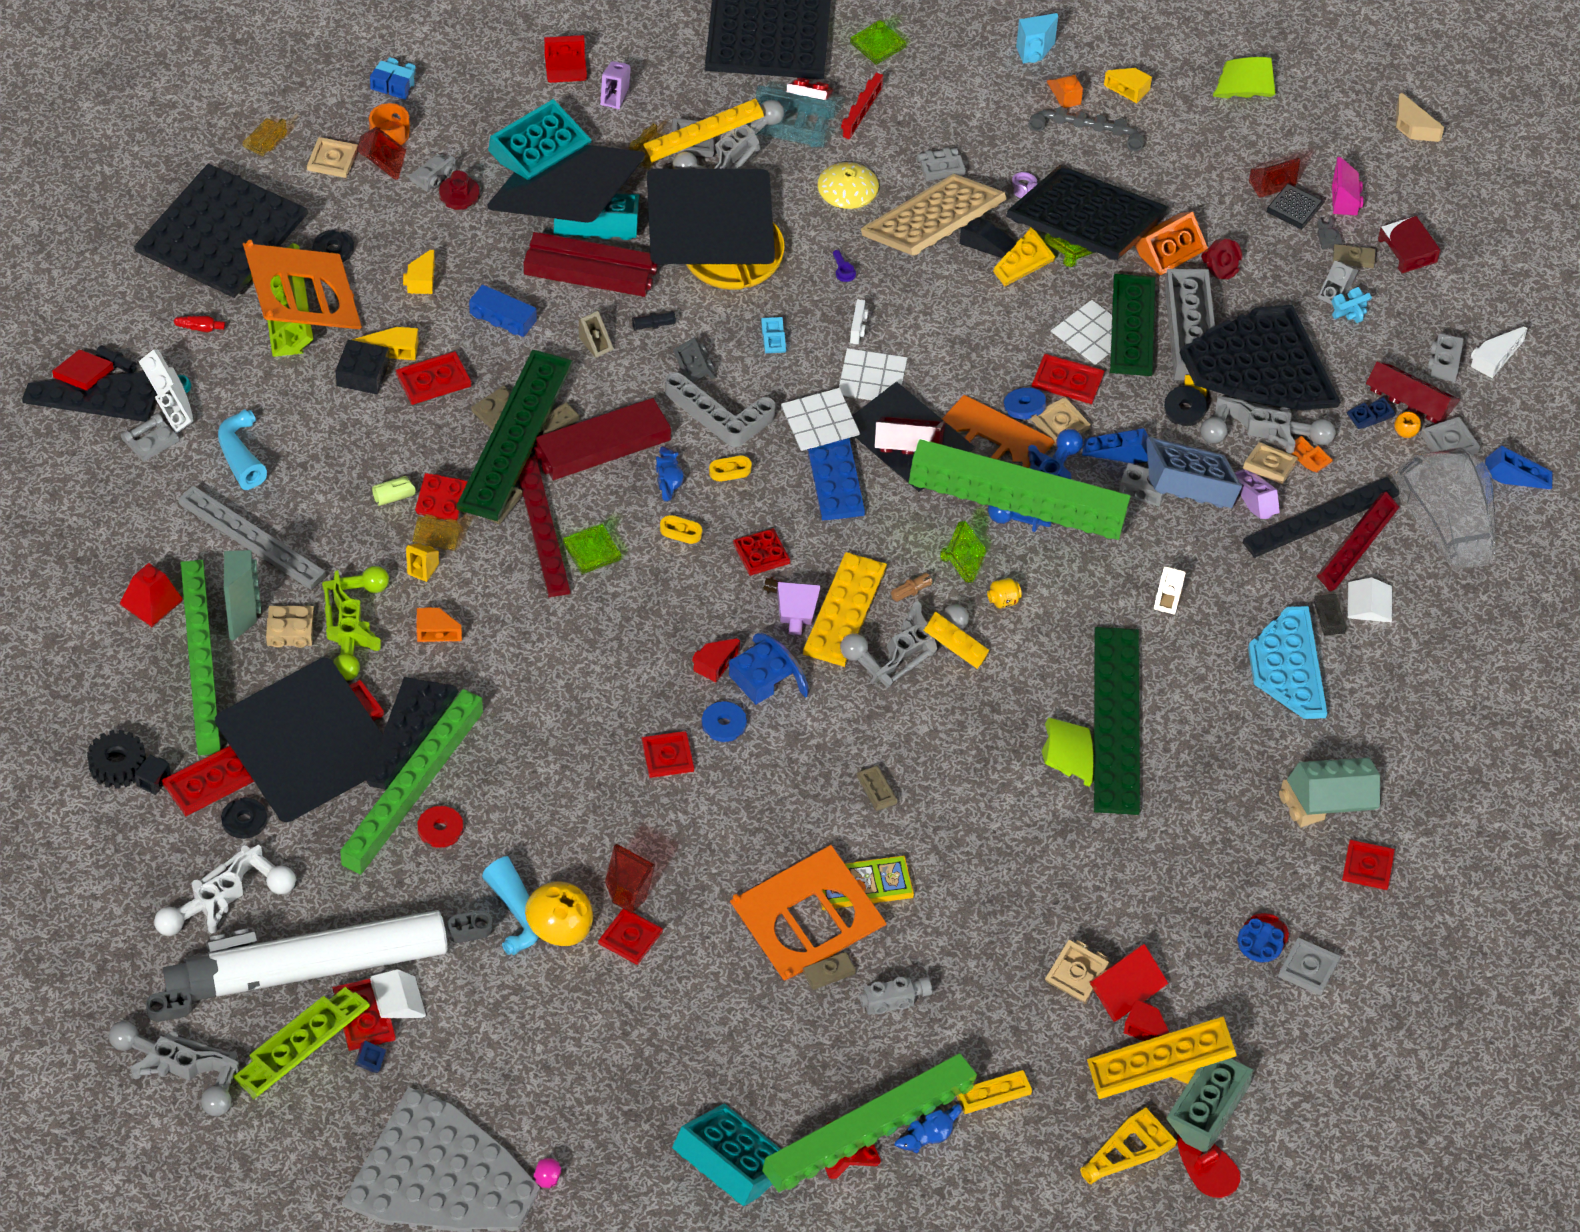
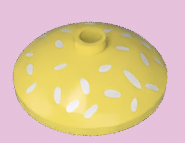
[818,162,879,209]

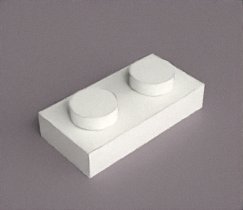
[850,299,868,344]

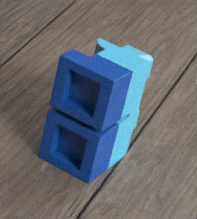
[370,57,416,100]

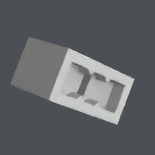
[1428,334,1464,382]
[1119,463,1165,507]

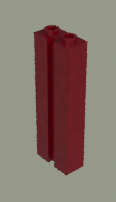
[523,232,658,297]
[533,398,671,481]

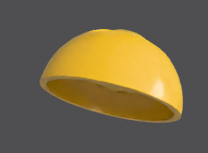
[525,881,593,946]

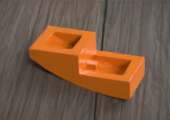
[1285,436,1333,473]

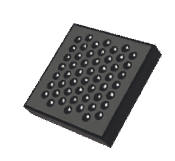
[1267,183,1323,230]

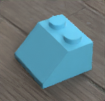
[1016,13,1058,63]

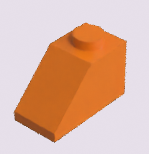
[1047,75,1083,108]
[417,607,462,642]

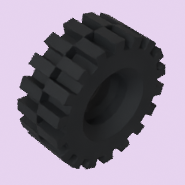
[87,730,146,789]

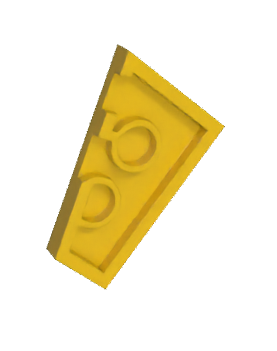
[993,227,1055,287]

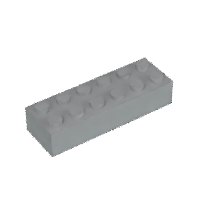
[1165,269,1215,380]

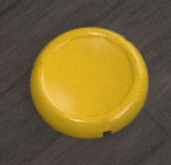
[686,222,784,290]

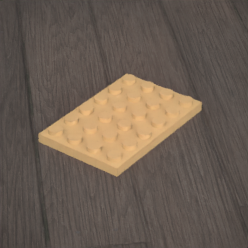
[861,174,1006,256]

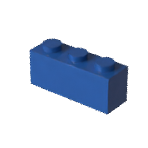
[469,284,537,337]

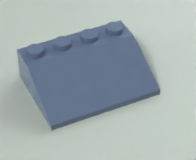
[1146,436,1242,508]

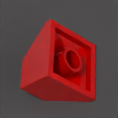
[120,563,183,627]

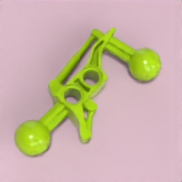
[322,566,389,682]

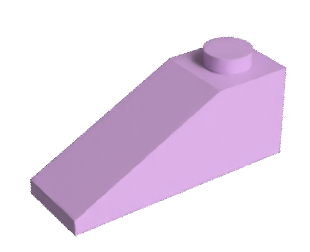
[1234,469,1280,519]

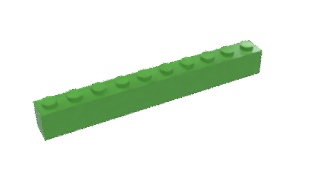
[181,560,221,755]
[340,689,483,875]
[762,1053,977,1192]

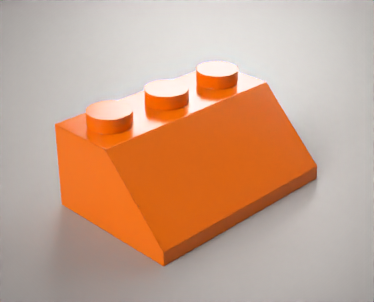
[1135,212,1208,275]

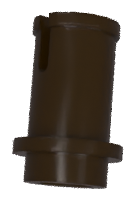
[763,577,785,594]

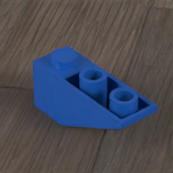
[1082,428,1148,464]

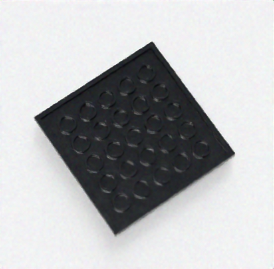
[705,0,831,80]
[134,163,308,298]
[1006,165,1169,261]

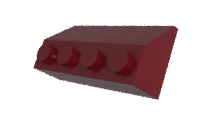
[1366,361,1460,423]

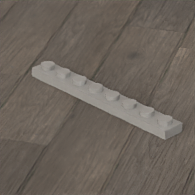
[179,486,326,590]

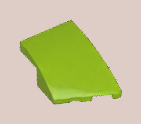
[1213,57,1275,98]
[1041,717,1093,787]

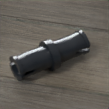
[632,311,676,331]
[96,345,137,373]

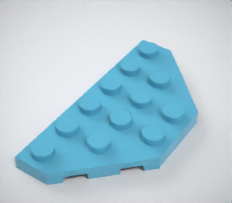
[1248,606,1327,719]

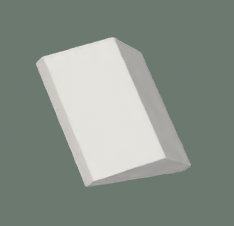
[1347,577,1392,622]
[370,969,426,1018]

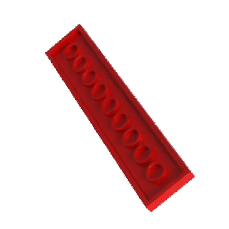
[162,680,384,817]

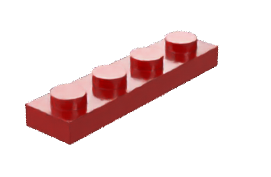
[841,72,883,140]

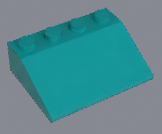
[488,99,592,180]
[554,193,639,240]
[672,1103,781,1207]

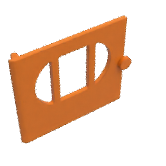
[243,240,362,330]
[941,395,1055,468]
[730,845,886,981]

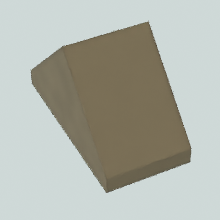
[579,311,614,358]

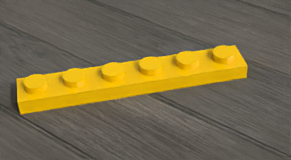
[643,98,764,162]

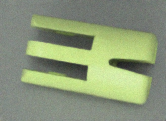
[372,476,416,506]

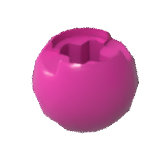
[534,1157,561,1189]

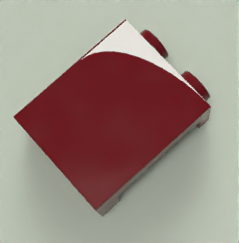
[1378,216,1440,274]

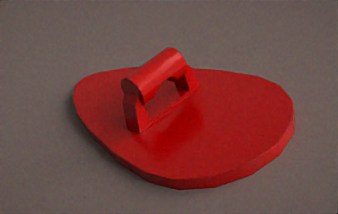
[1177,1133,1240,1198]

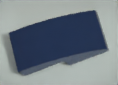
[1347,397,1395,429]

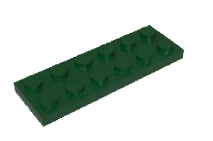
[1110,274,1155,376]

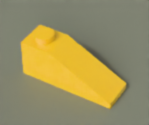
[352,327,419,360]

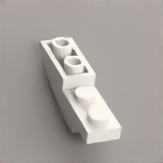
[138,349,193,433]

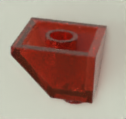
[356,126,406,180]
[1249,158,1301,198]
[605,844,655,913]

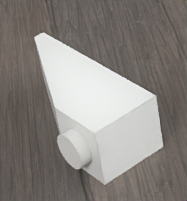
[1471,326,1527,378]

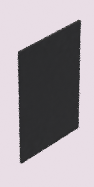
[852,381,975,492]

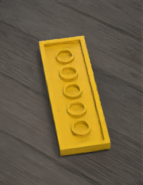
[803,552,887,667]
[1087,1016,1237,1099]

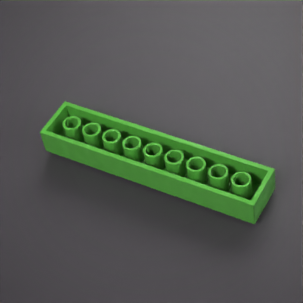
[909,439,1131,540]

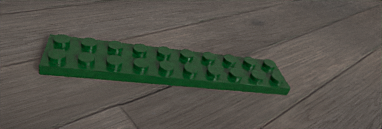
[457,349,572,522]
[1094,627,1140,815]

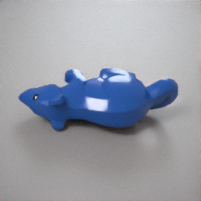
[655,446,684,502]
[894,1103,962,1153]

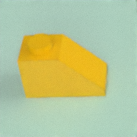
[1104,68,1152,103]
[403,250,435,294]
[406,543,439,582]

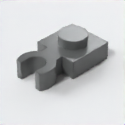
[1317,218,1342,249]

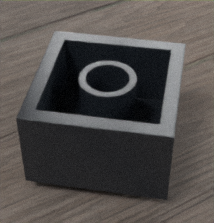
[335,339,390,394]

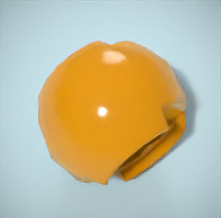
[1394,412,1421,438]

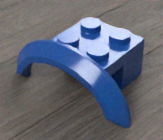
[729,633,808,705]

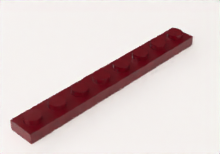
[518,456,570,598]

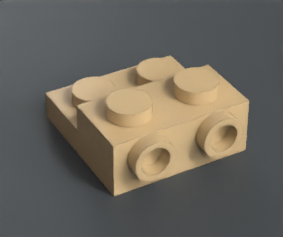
[266,606,314,648]
[1045,940,1111,1004]

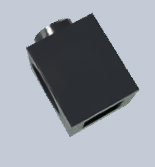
[135,754,171,795]

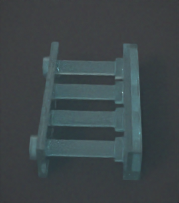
[746,85,836,148]

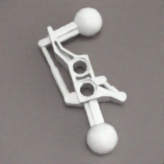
[154,845,296,936]

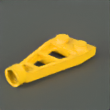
[1080,1108,1177,1184]

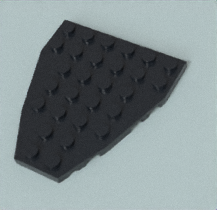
[1179,305,1341,411]

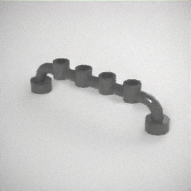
[1028,107,1144,151]

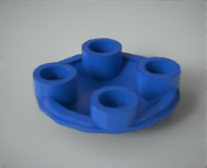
[1237,919,1284,963]

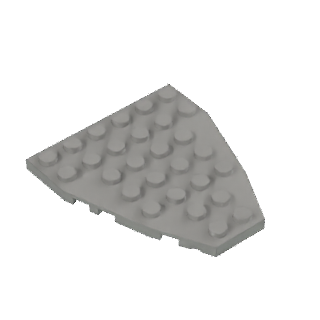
[342,1087,540,1232]

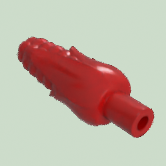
[174,315,225,333]

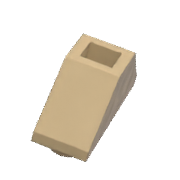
[1396,93,1444,142]

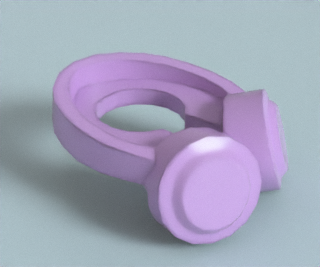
[1012,172,1038,198]

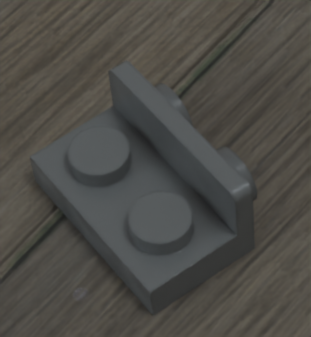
[673,337,716,383]

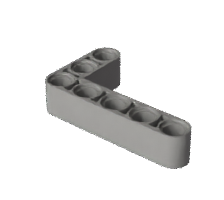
[665,372,775,447]

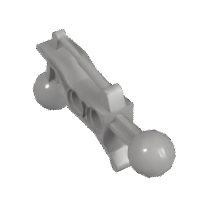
[672,100,784,169]
[1200,395,1336,453]
[840,602,969,687]
[109,1021,240,1116]

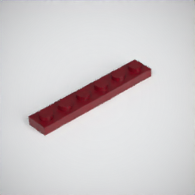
[1316,492,1400,592]

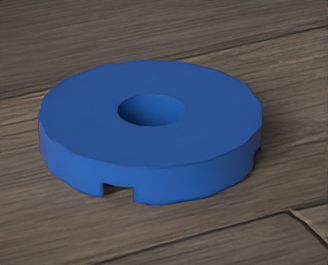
[1004,388,1046,419]
[701,701,747,742]

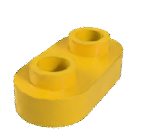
[709,456,752,482]
[660,515,702,544]

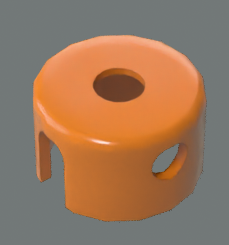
[369,103,410,148]

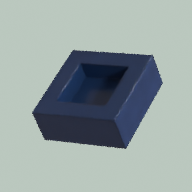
[354,1041,386,1073]

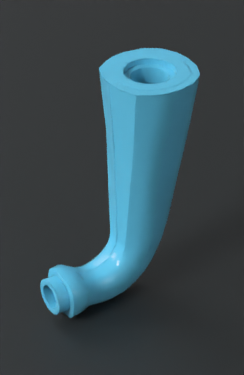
[218,409,267,490]
[482,856,539,955]

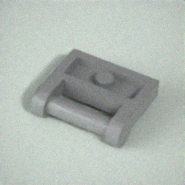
[121,413,179,462]

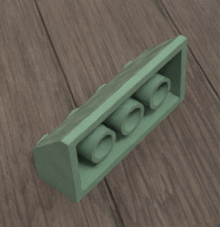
[224,550,261,640]
[1287,757,1380,815]
[1167,1058,1253,1153]

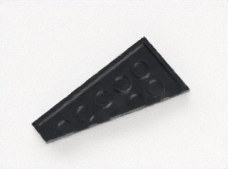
[22,372,158,422]
[366,677,459,790]

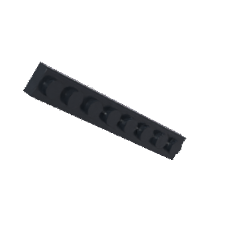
[1243,477,1399,558]

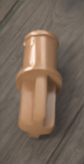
[891,572,932,602]

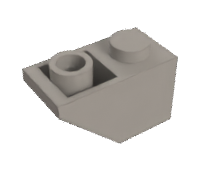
[1317,260,1358,305]

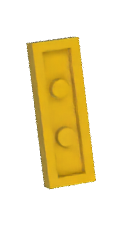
[923,611,989,669]
[956,1070,1032,1114]

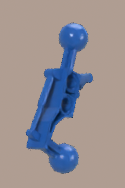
[988,428,1083,532]

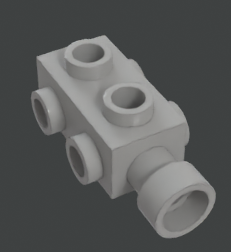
[859,977,932,1015]

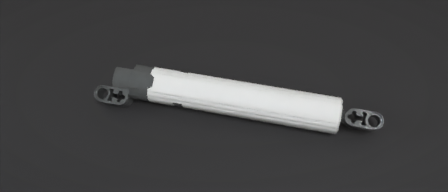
[146,910,492,1022]

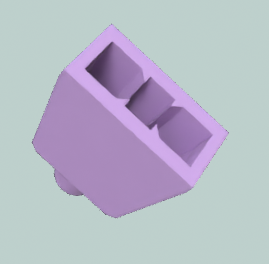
[600,61,631,109]
[777,582,820,635]

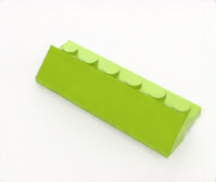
[267,243,313,357]
[234,987,370,1100]

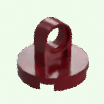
[439,170,480,210]
[1201,238,1242,280]

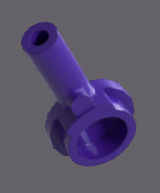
[833,250,856,282]

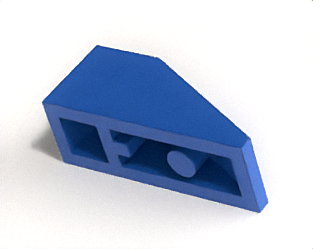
[1485,445,1552,489]

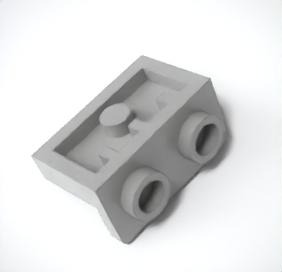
[409,154,456,192]

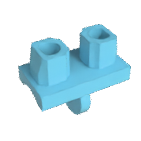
[1331,287,1372,323]

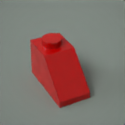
[692,638,740,682]
[1123,1000,1170,1041]

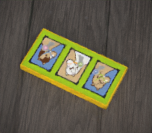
[820,856,914,910]

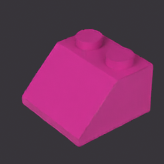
[1332,157,1363,215]

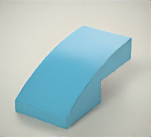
[761,317,786,353]

